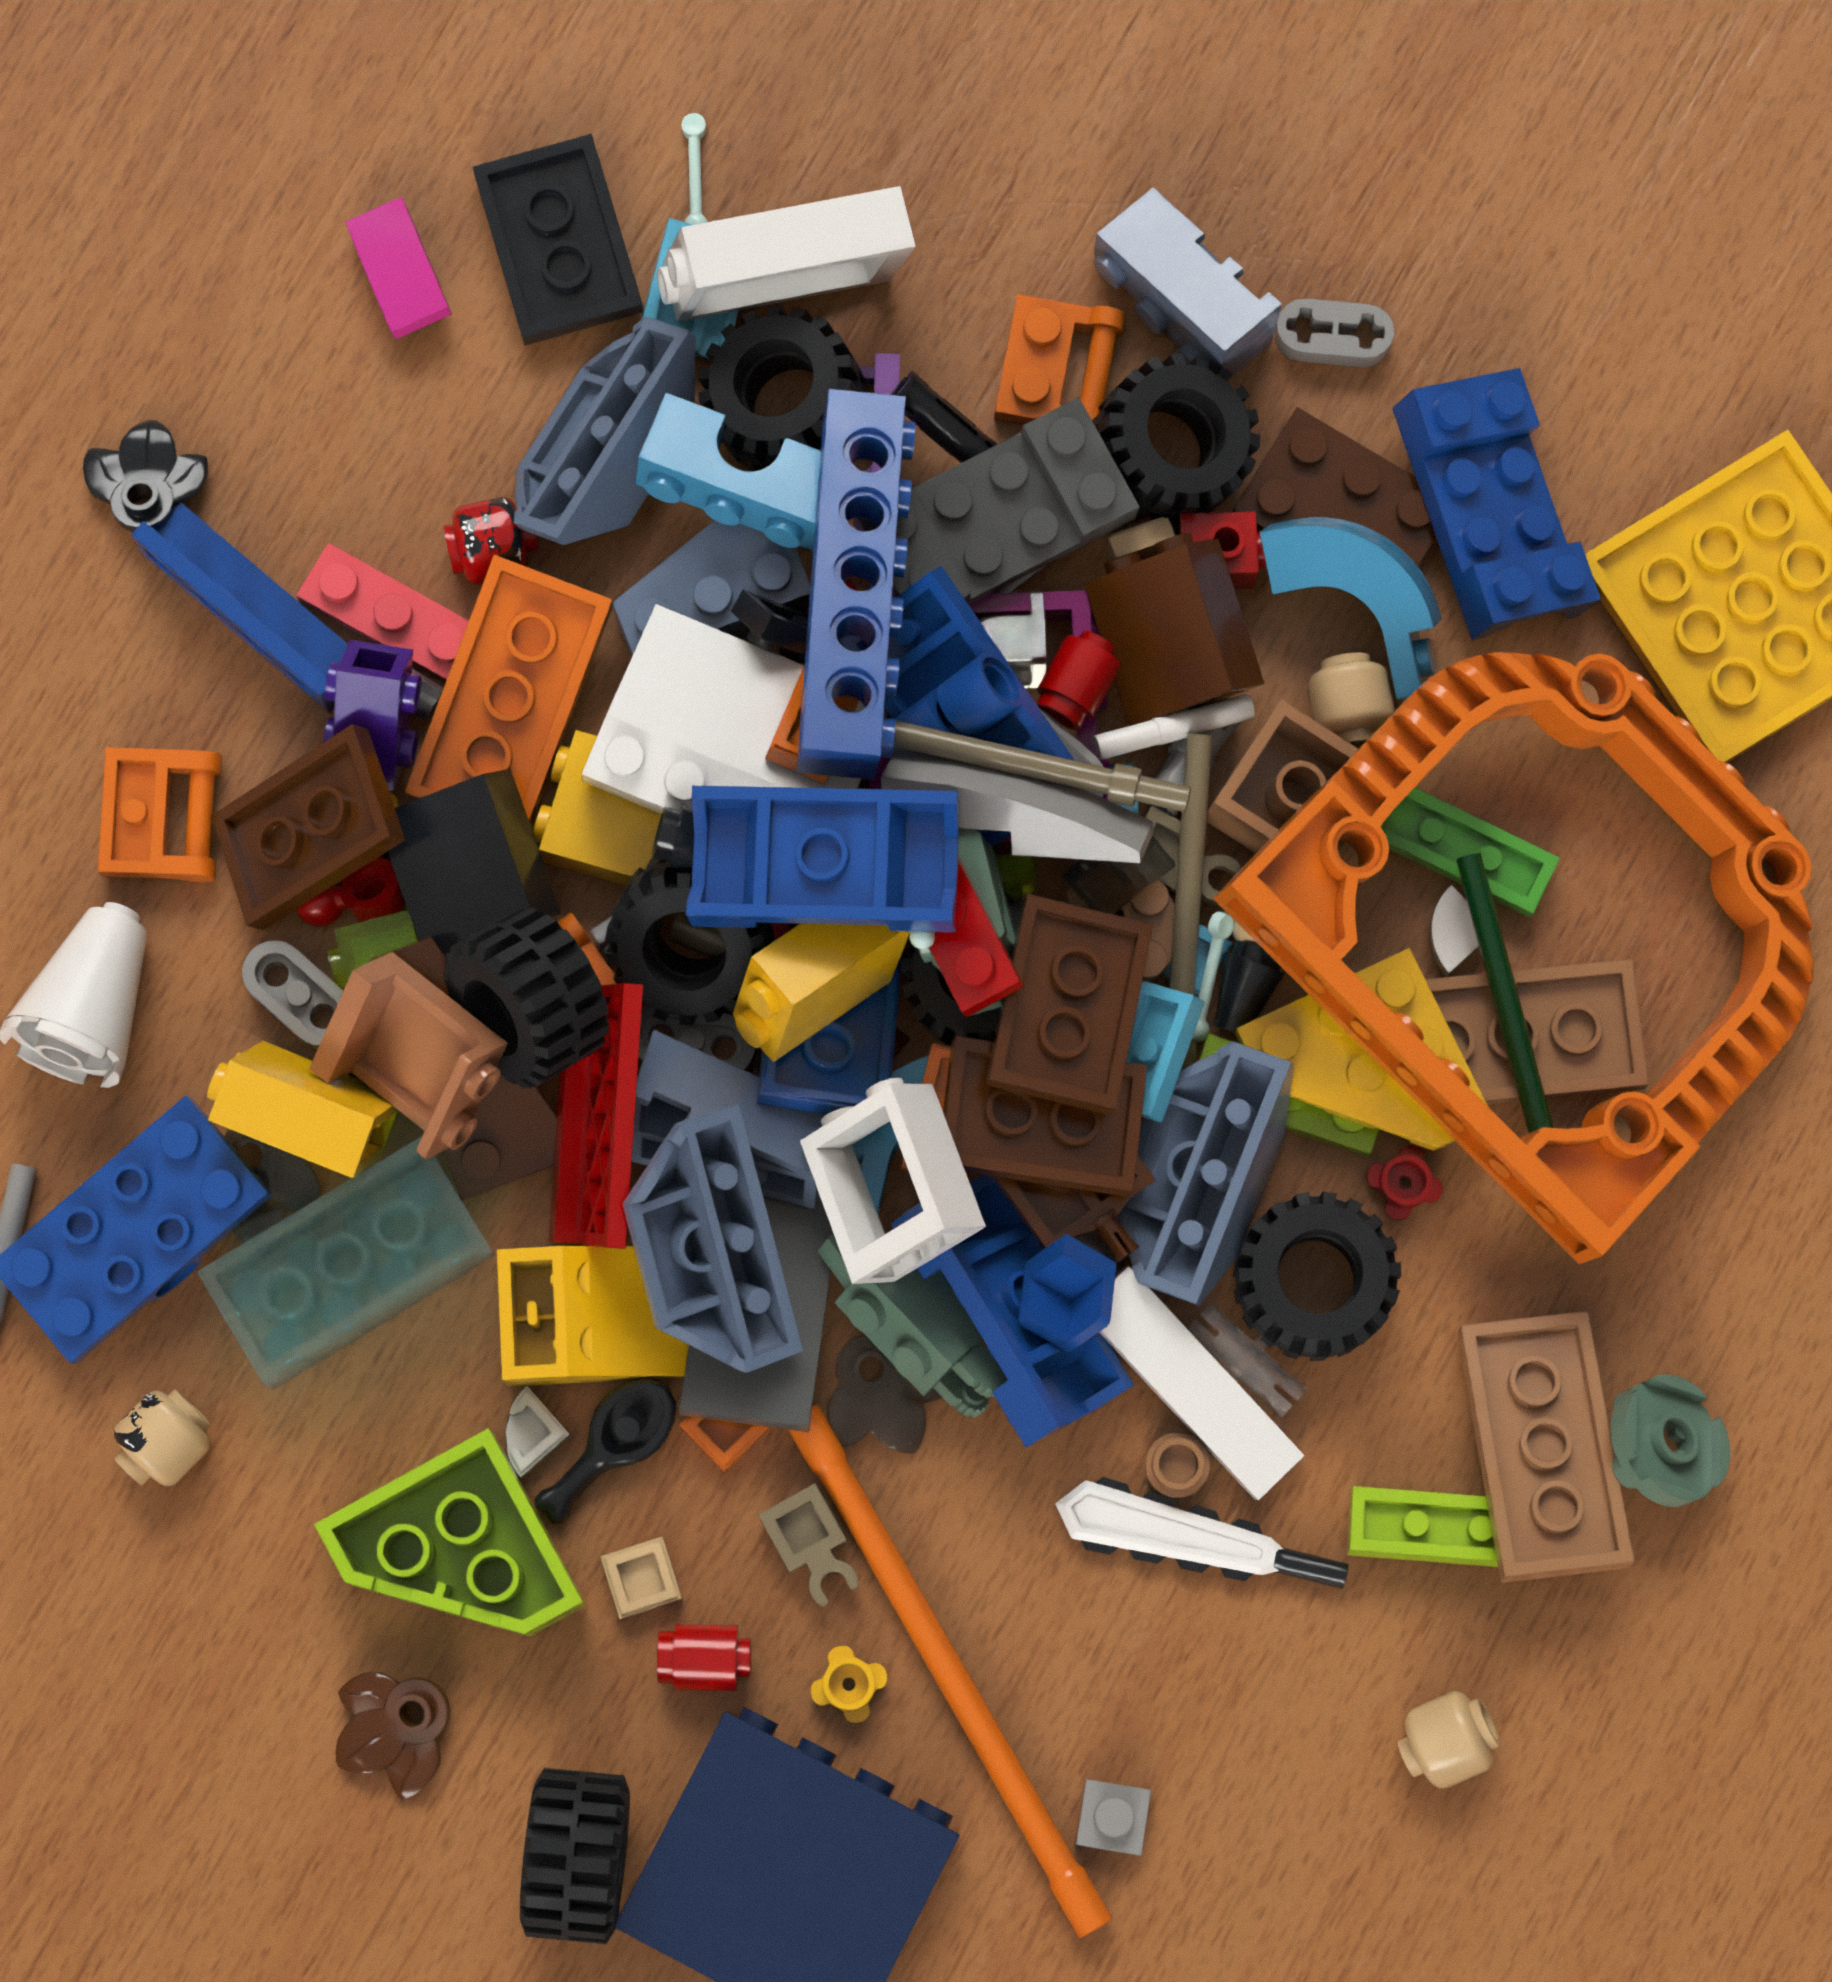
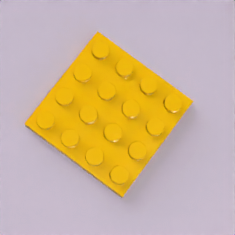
[1585,429,1832,763]

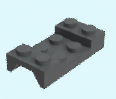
[853,397,1139,605]

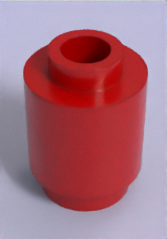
[1036,631,1122,731]
[657,1624,751,1691]

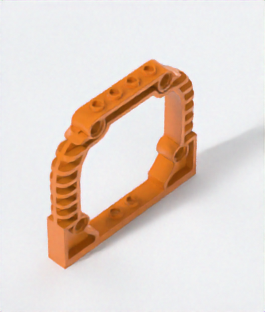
[1213,652,1814,1265]

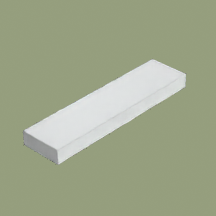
[1099,1266,1305,1500]

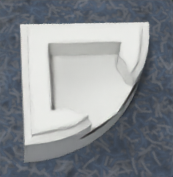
[1430,885,1479,977]
[505,1386,571,1479]

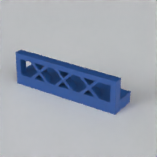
[131,503,348,713]

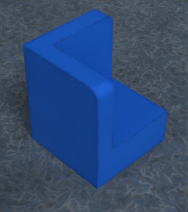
[1018,1234,1116,1353]

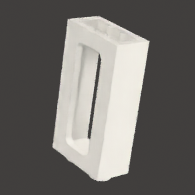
[657,186,916,322]

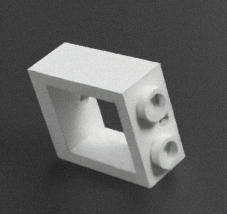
[800,1077,986,1284]

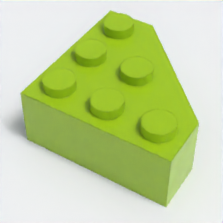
[314,1428,587,1637]

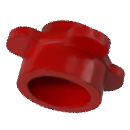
[1366,1145,1443,1221]

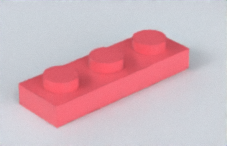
[296,543,469,683]

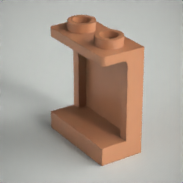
[309,952,508,1160]

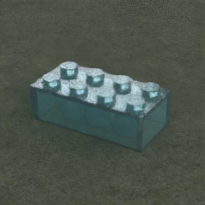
[197,1136,495,1390]

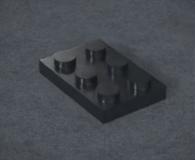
[472,133,643,346]

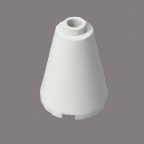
[0,902,148,1088]

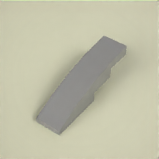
[881,748,1153,863]

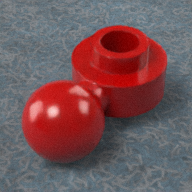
[295,858,405,927]

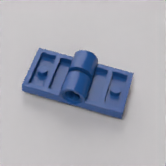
[840,566,1075,846]
[0,1095,273,1364]

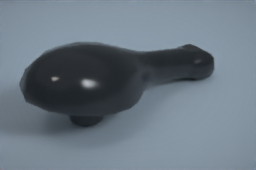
[534,1377,677,1524]

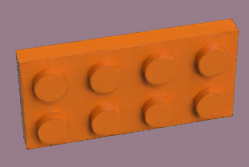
[404,555,614,825]

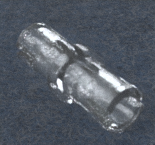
[1187,1301,1309,1418]

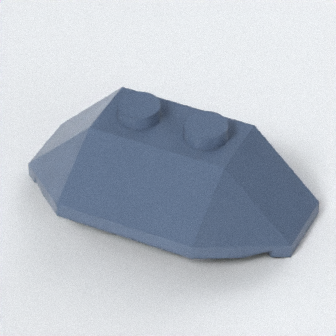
[514,316,696,545]
[1117,1041,1294,1306]
[622,1102,803,1373]

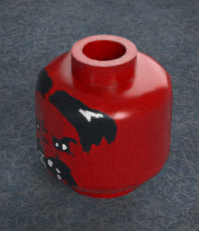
[443,497,539,585]

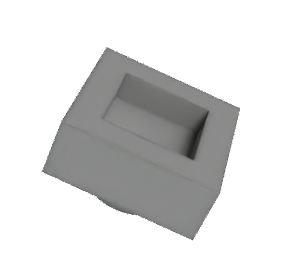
[1075,1779,1151,1856]

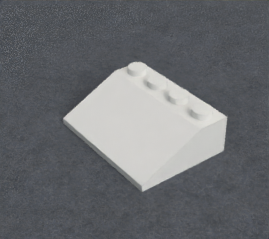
[582,604,888,814]

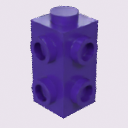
[323,640,422,790]

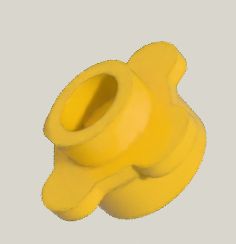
[811,1646,887,1723]

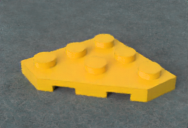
[1234,948,1488,1151]

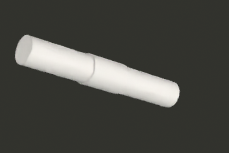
[1092,694,1255,760]

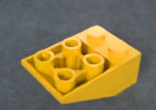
[497,1246,689,1387]

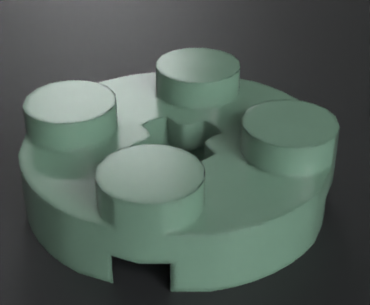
[1610,1374,1730,1507]

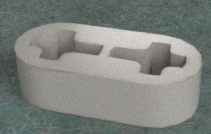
[1274,299,1395,367]

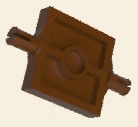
[991,1154,1156,1263]

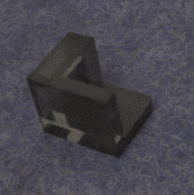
[979,591,1046,688]
[1062,835,1175,915]

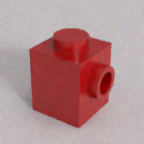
[1176,511,1267,589]

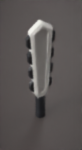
[1055,1477,1349,1589]

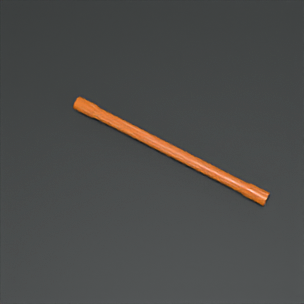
[788,1404,1113,1938]

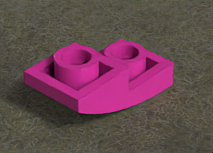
[345,197,452,340]

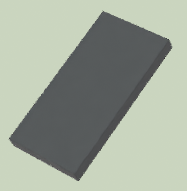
[679,1195,833,1432]

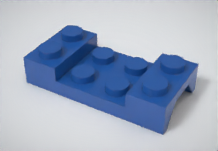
[1392,368,1601,640]
[686,785,960,932]
[891,1175,1134,1448]

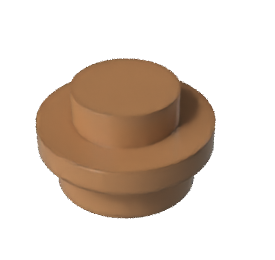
[1145,1433,1210,1498]

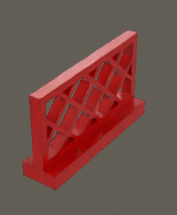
[549,983,643,1249]

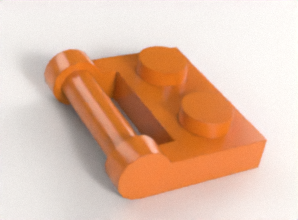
[994,294,1127,424]
[98,747,222,882]

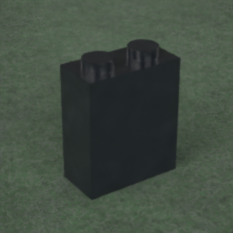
[387,769,561,956]

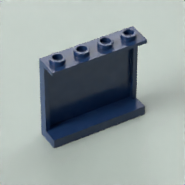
[616,1707,960,1982]

